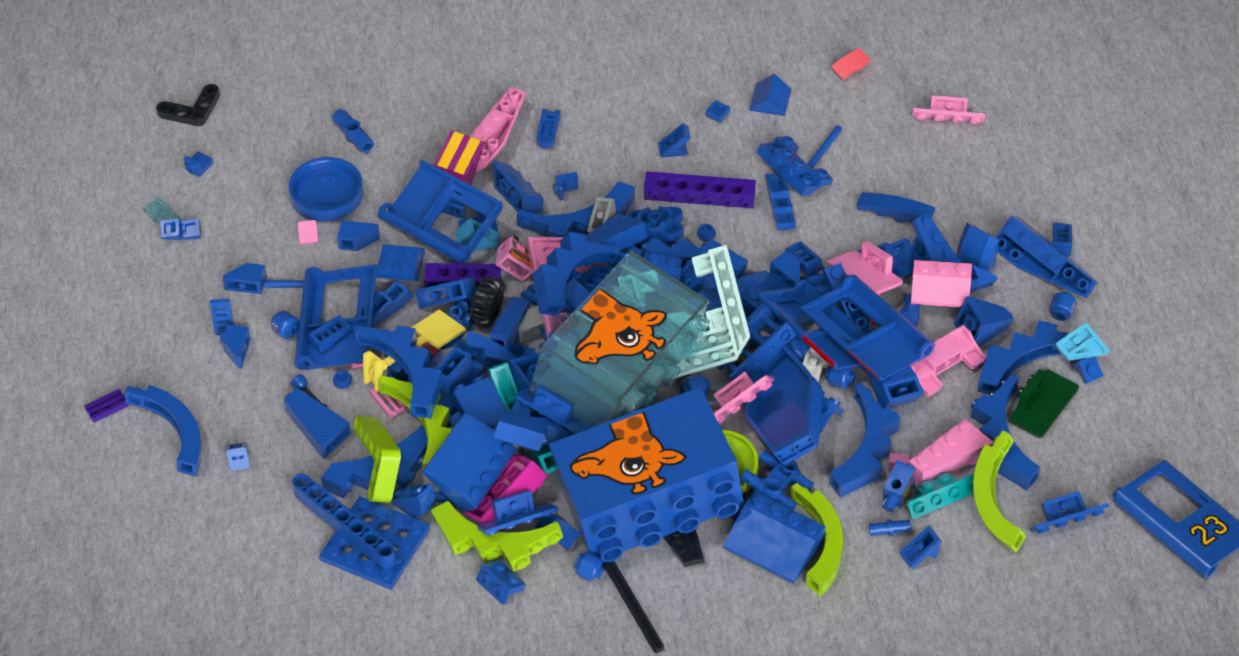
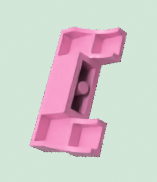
[910,325,987,397]

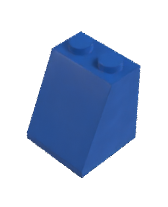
[450,376,509,428]

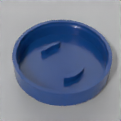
[289,157,363,221]

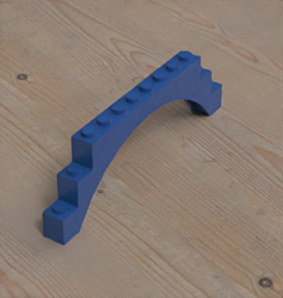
[321,313,487,498]

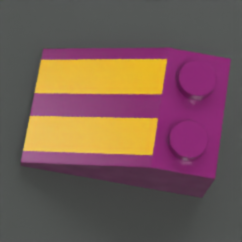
[434,130,485,185]

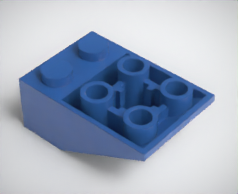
[865,367,924,409]

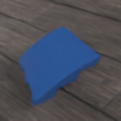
[857,238,914,279]

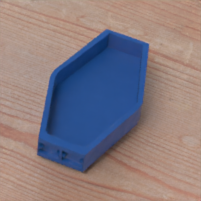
[744,344,823,465]

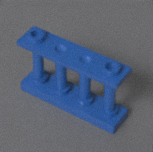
[717,303,797,380]

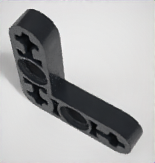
[156,84,220,126]

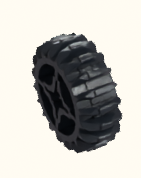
[470,276,505,328]

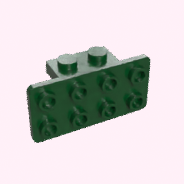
[1008,369,1079,438]

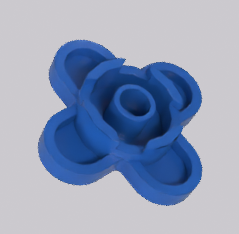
[628,206,684,244]

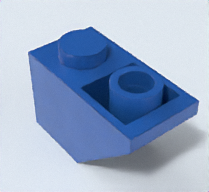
[337,220,380,251]

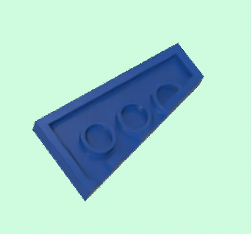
[911,213,961,263]

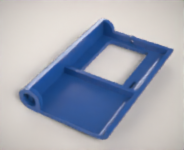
[294,264,377,370]

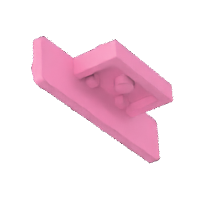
[912,96,985,124]

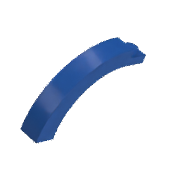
[125,385,201,477]

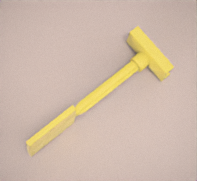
[363,309,466,392]

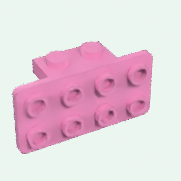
[827,241,903,295]
[714,372,775,425]

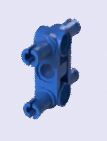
[740,450,815,510]

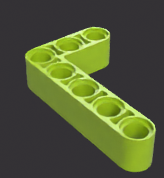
[354,415,401,503]

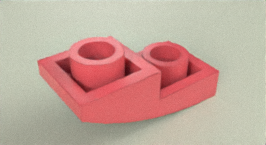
[831,48,871,81]

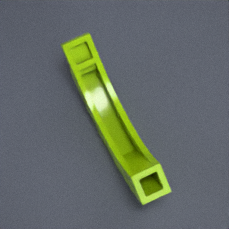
[973,430,1026,553]
[790,483,843,597]

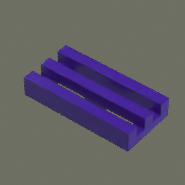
[84,389,129,423]

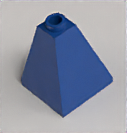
[954,296,1013,347]

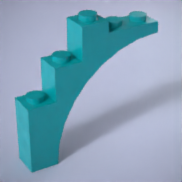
[487,362,555,474]

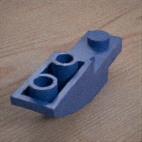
[822,263,873,333]

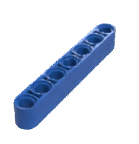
[292,473,396,569]

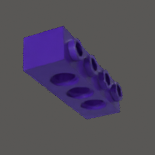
[424,263,502,288]

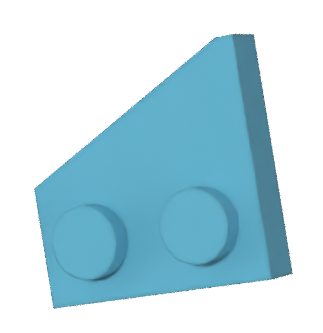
[1055,323,1110,361]

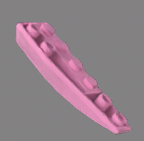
[470,87,526,172]

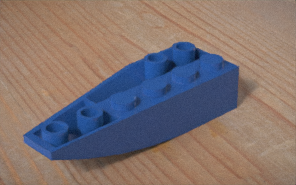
[995,215,1098,298]

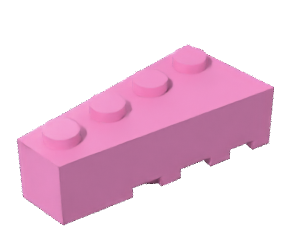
[908,419,993,485]

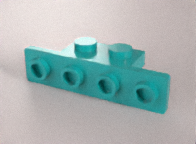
[907,472,974,520]

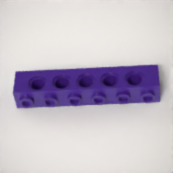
[644,171,756,209]

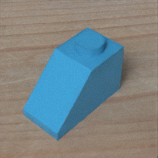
[456,218,500,251]

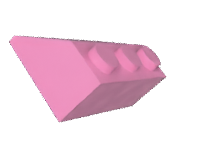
[911,260,972,307]

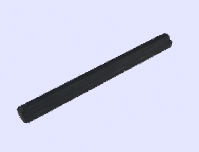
[603,561,664,653]

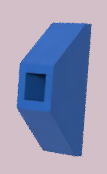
[390,484,435,517]

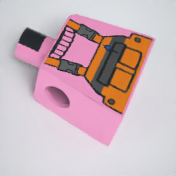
[496,236,533,281]

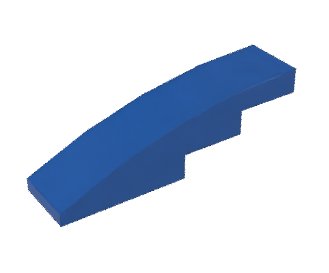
[765,173,796,230]
[856,192,936,222]

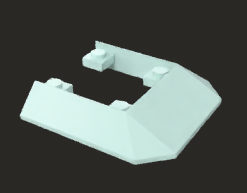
[617,245,751,383]

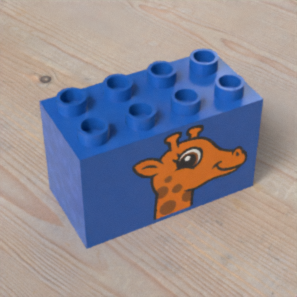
[549,387,744,562]

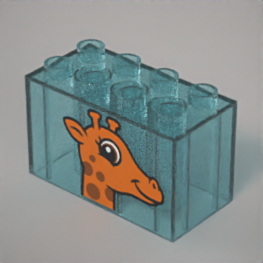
[529,250,710,428]

